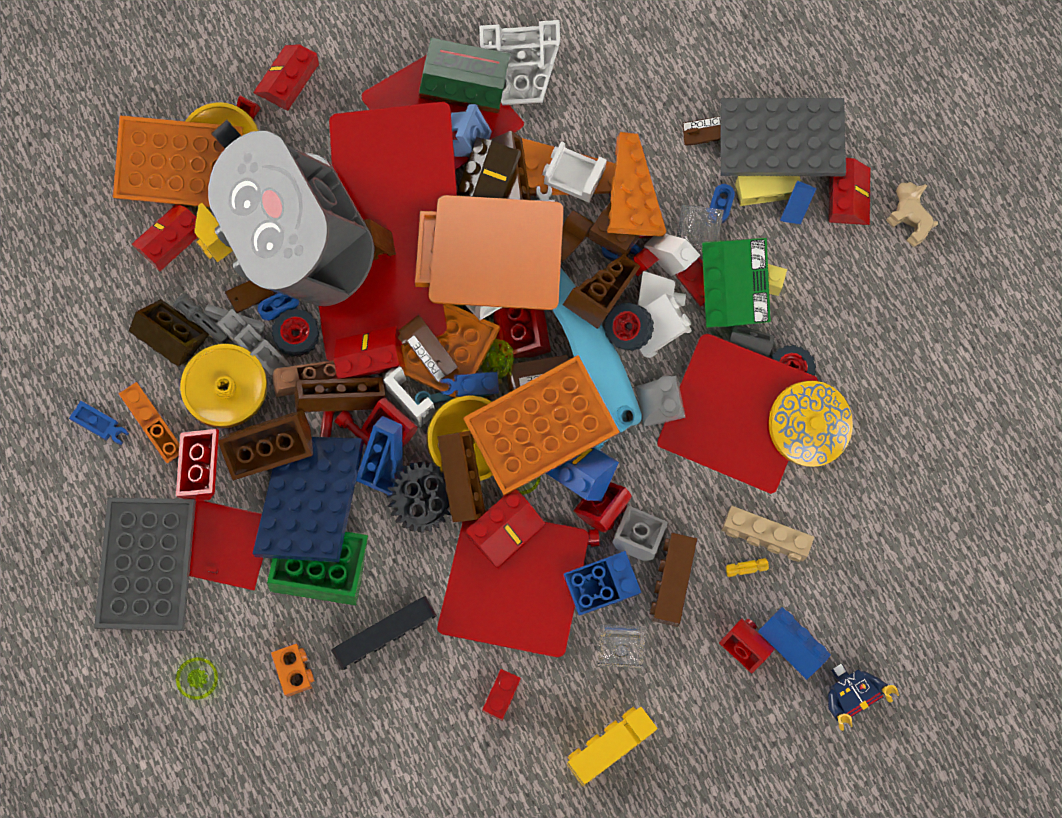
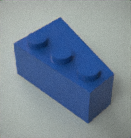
[356,416,403,495]

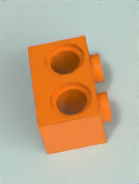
[271,643,315,697]

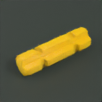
[725,558,769,577]

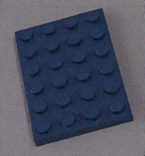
[252,436,364,562]

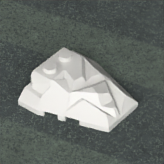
[479,20,560,105]

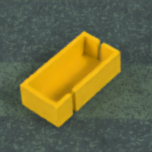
[566,706,658,787]

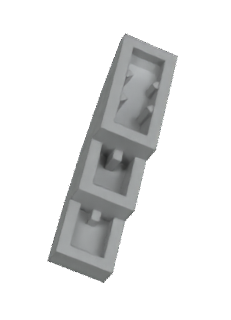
[216,309,291,377]

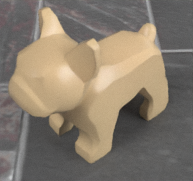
[886,182,938,247]

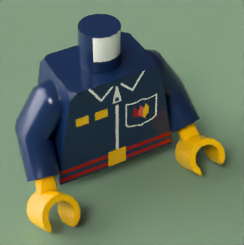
[828,664,899,731]

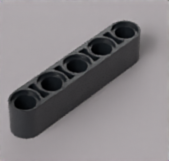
[331,596,437,670]

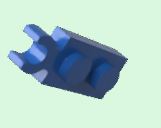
[440,372,499,397]
[69,401,129,445]

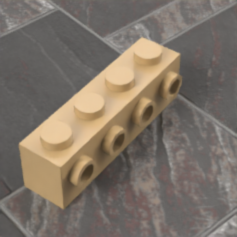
[721,506,814,562]

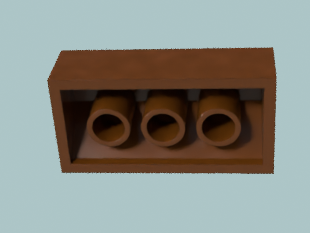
[218,409,313,481]

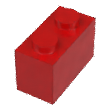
[482,669,521,722]

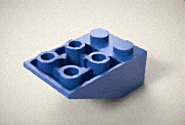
[563,551,641,616]

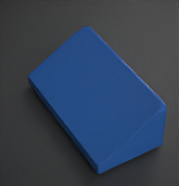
[780,181,816,224]

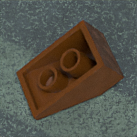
[589,202,640,257]

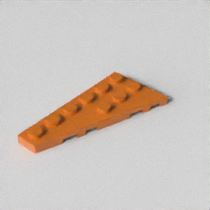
[607,132,667,237]
[522,138,615,196]

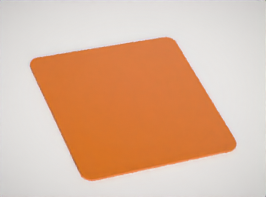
[429,195,563,310]

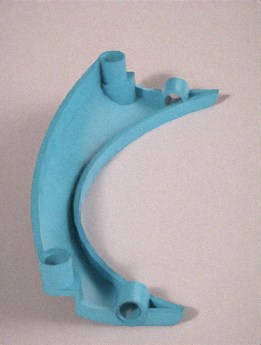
[553,267,642,450]

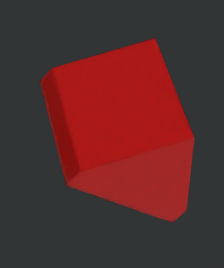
[236,96,261,120]
[634,248,659,276]

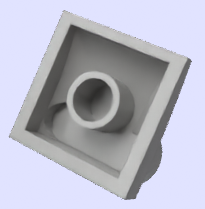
[636,375,686,427]
[612,506,668,561]

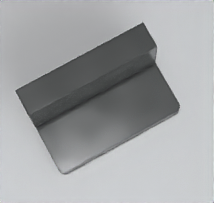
[729,325,775,358]

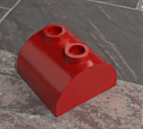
[360,398,418,448]
[573,482,632,533]
[719,618,775,674]

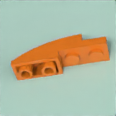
[118,382,180,464]

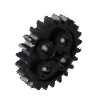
[386,462,451,533]

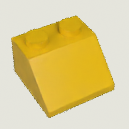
[195,203,233,262]

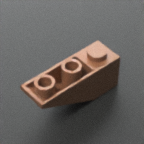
[272,360,337,397]

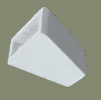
[643,234,700,276]

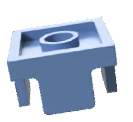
[451,104,492,158]

